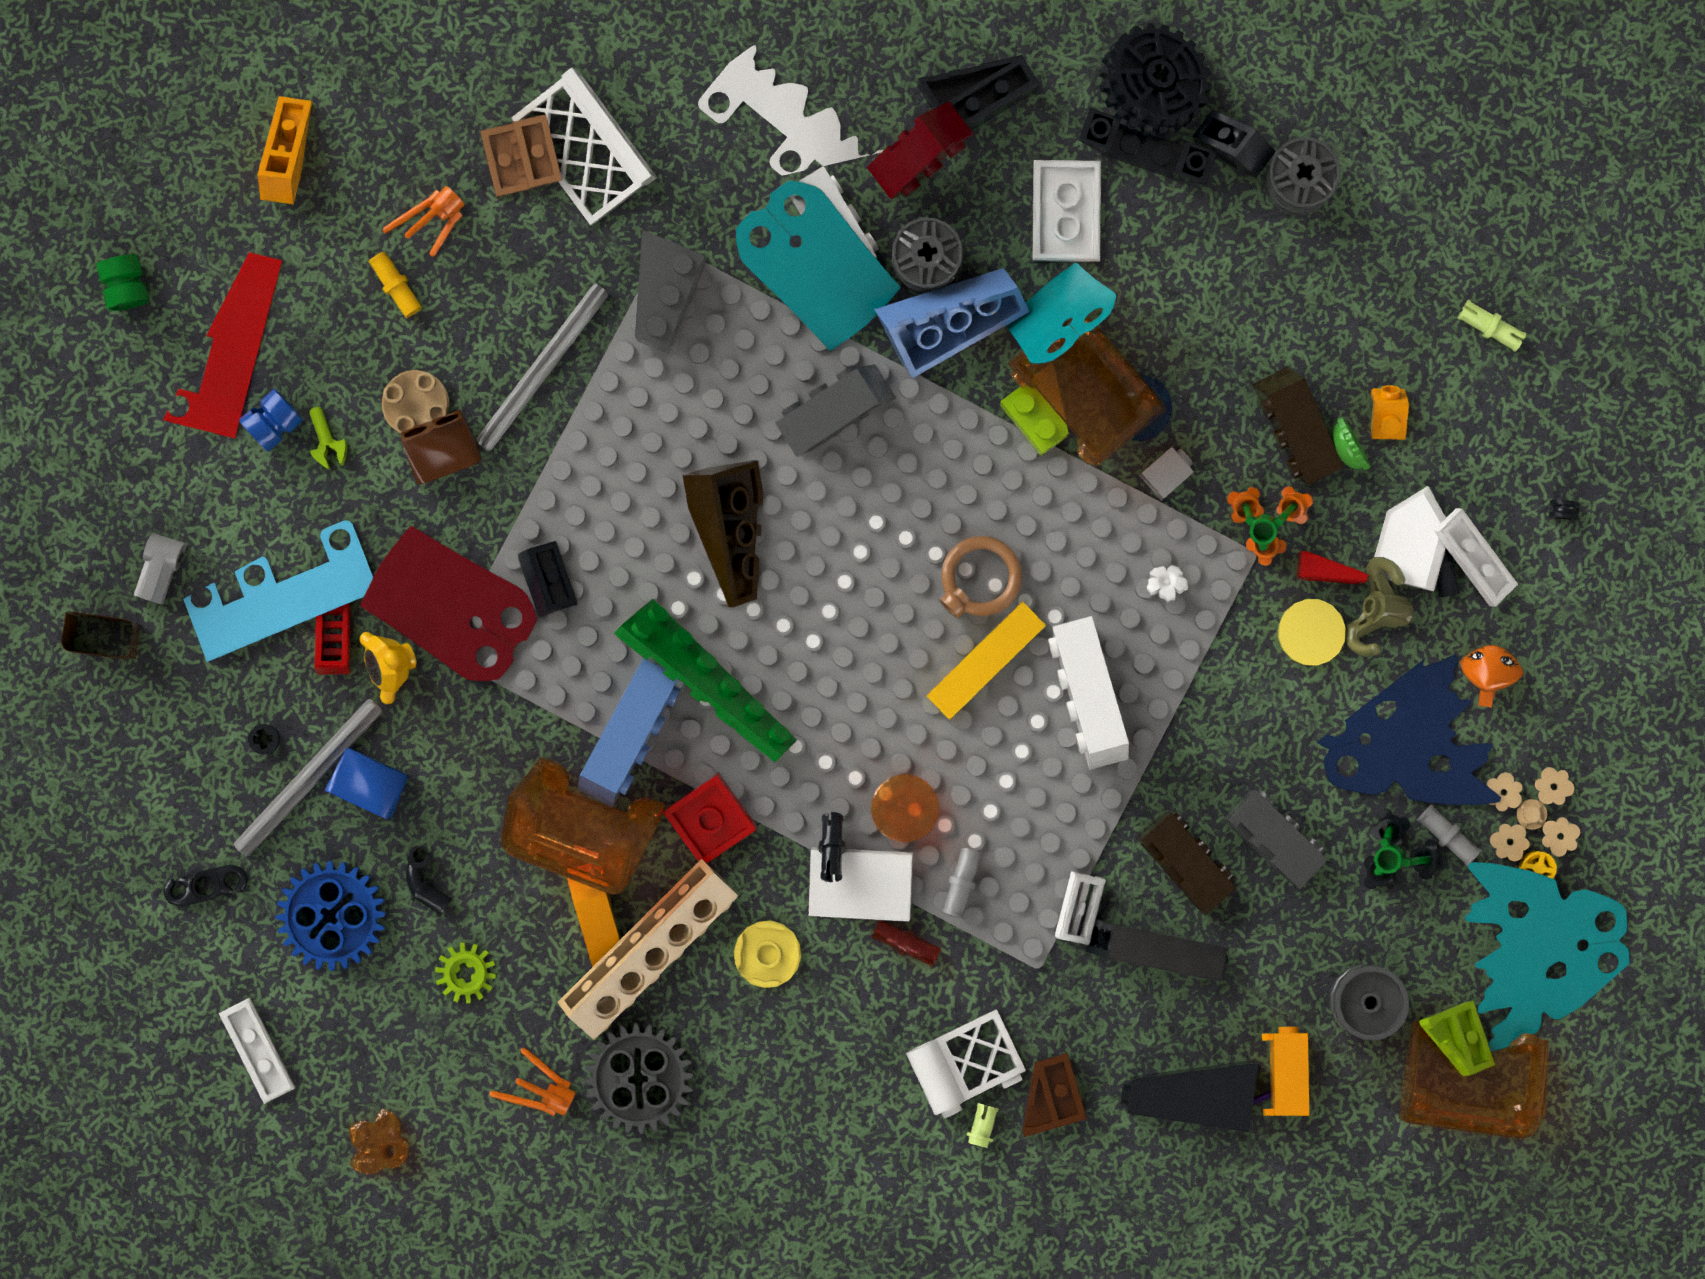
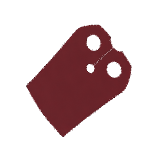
[360,526,537,681]

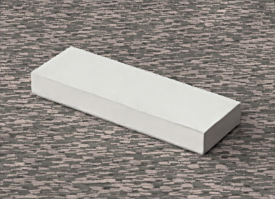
[1434,508,1518,607]
[219,998,296,1104]

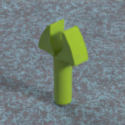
[309,407,347,470]

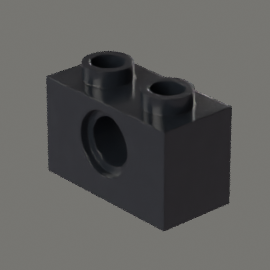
[1193,109,1276,178]

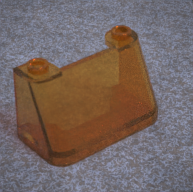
[1008,315,1166,466]
[501,757,665,894]
[1399,1021,1548,1139]

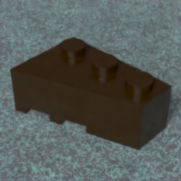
[1252,367,1343,485]
[1135,812,1236,915]

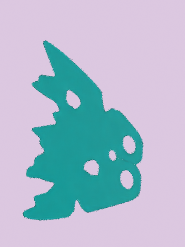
[1464,862,1630,1052]

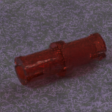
[871,920,941,967]

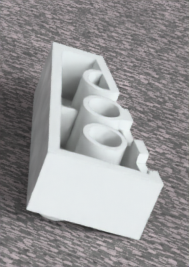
[1048,616,1129,770]

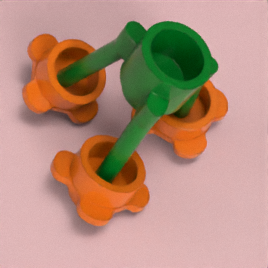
[1227,486,1313,566]

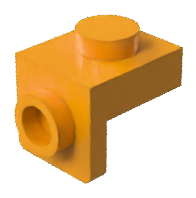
[1371,385,1409,440]

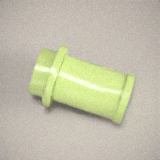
[967,1103,998,1148]

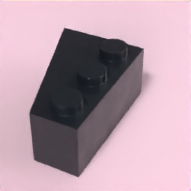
[917,55,1040,131]

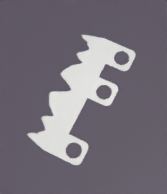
[698,45,883,176]

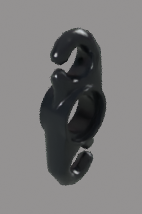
[163,864,248,907]

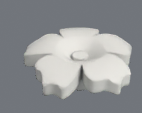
[1147,565,1188,602]

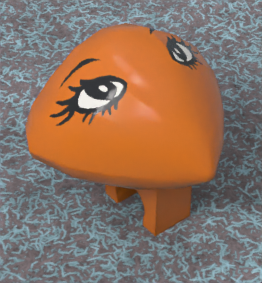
[1460,645,1524,708]

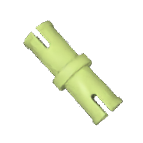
[1457,300,1527,352]

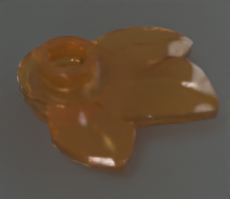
[349,1109,409,1174]

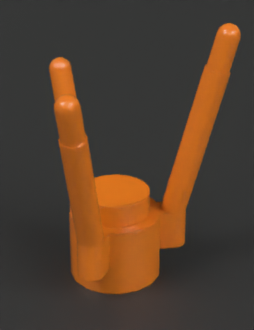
[382,186,465,257]
[489,1048,576,1116]

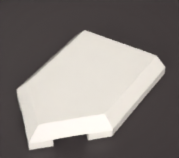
[1374,486,1447,592]

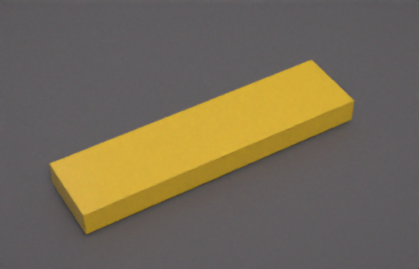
[926,601,1046,720]

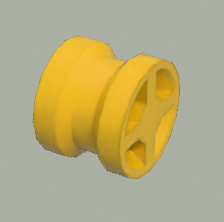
[1519,851,1557,879]

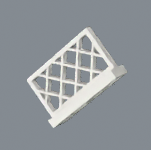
[512,68,658,226]

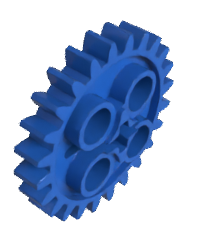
[275,860,387,971]

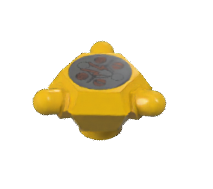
[359,632,416,704]

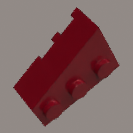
[867,101,973,199]

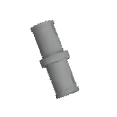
[1417,804,1482,866]
[942,847,982,919]

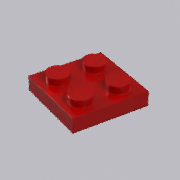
[663,772,758,863]

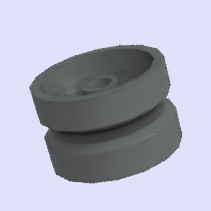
[1329,964,1409,1040]

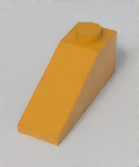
[258,96,312,205]
[565,860,620,967]

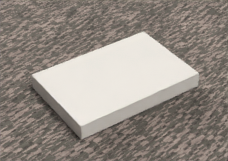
[1033,160,1101,262]
[809,847,913,921]

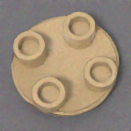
[382,370,449,434]

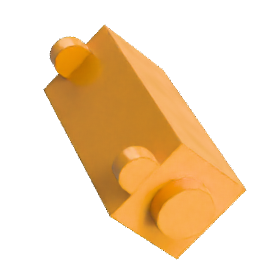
[1262,1027,1309,1116]

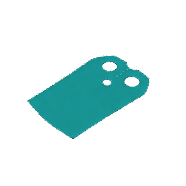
[736,180,901,351]
[1006,262,1116,364]

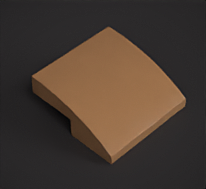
[480,114,562,198]

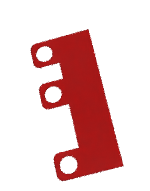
[163,252,282,438]

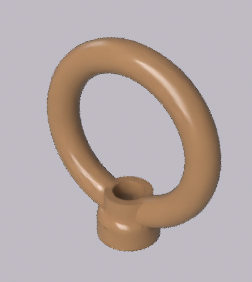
[939,536,1022,619]

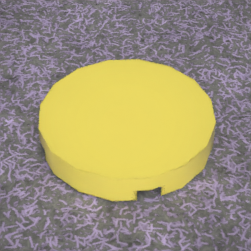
[1278,599,1346,666]
[734,920,801,988]

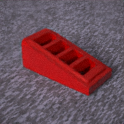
[1296,550,1368,585]
[314,603,351,675]

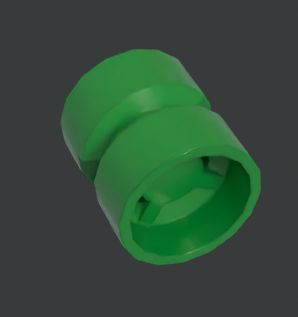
[96,254,150,312]

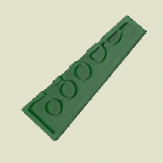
[614,599,797,763]

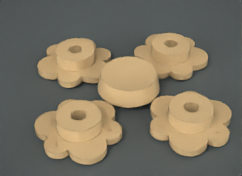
[1487,767,1580,862]

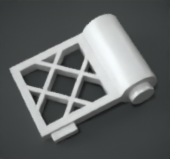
[906,1009,1026,1118]

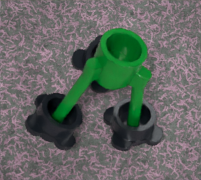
[1364,809,1448,889]

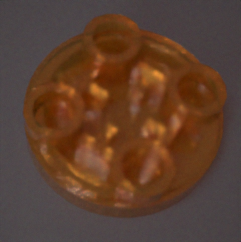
[871,774,939,842]

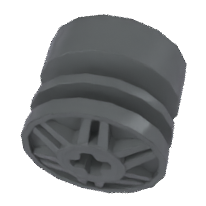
[1264,137,1340,215]
[892,217,963,294]

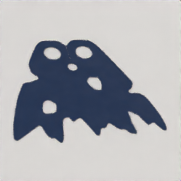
[1317,654,1501,805]

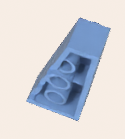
[874,268,1029,378]
[577,658,681,808]

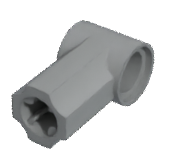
[134,532,186,605]

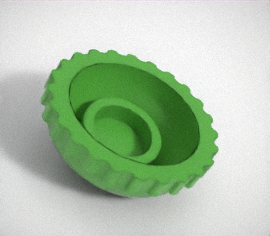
[1331,417,1371,470]

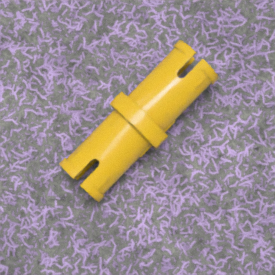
[368,251,422,318]

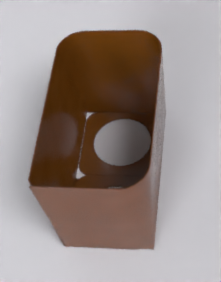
[401,410,482,485]
[61,611,141,659]

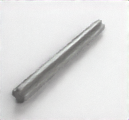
[476,283,608,451]
[234,699,383,857]

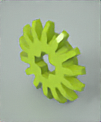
[435,942,496,1004]

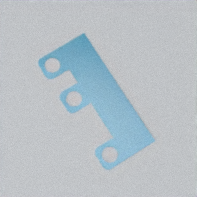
[183,520,373,662]

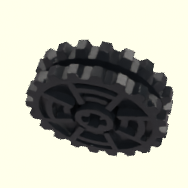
[1099,23,1212,137]

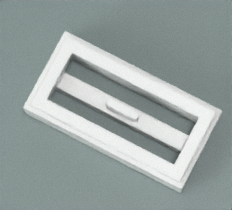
[1055,871,1106,945]

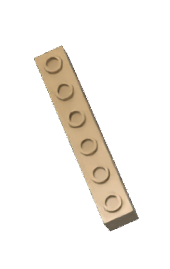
[557,859,738,1040]

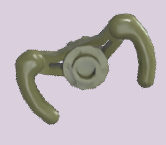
[1345,557,1414,657]

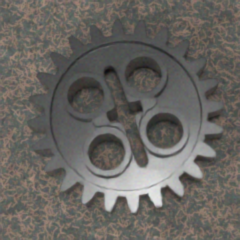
[584,1023,694,1134]

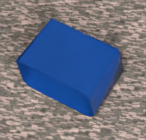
[325,747,409,820]

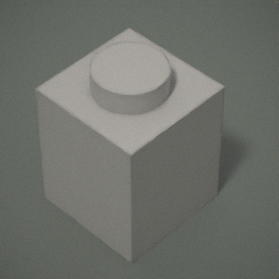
[1139,447,1194,501]

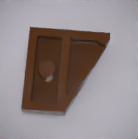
[1022,1053,1087,1137]

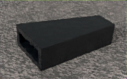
[1086,919,1228,981]
[1120,1061,1259,1132]

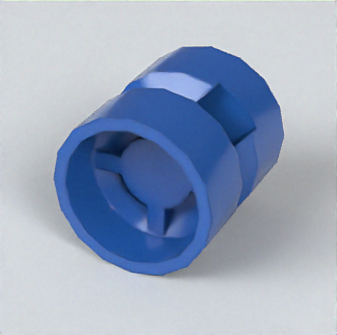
[239,388,304,452]

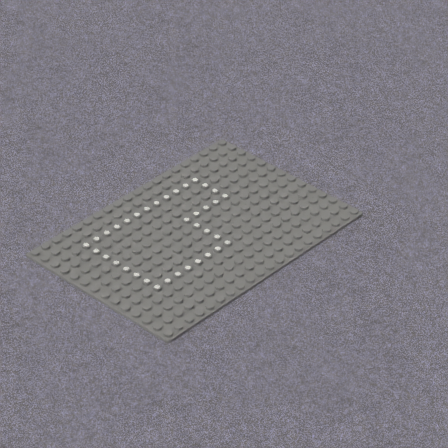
[469,263,1256,968]

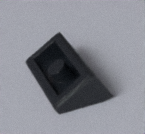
[518,541,577,617]

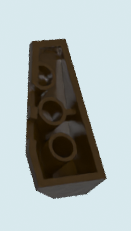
[682,460,763,608]

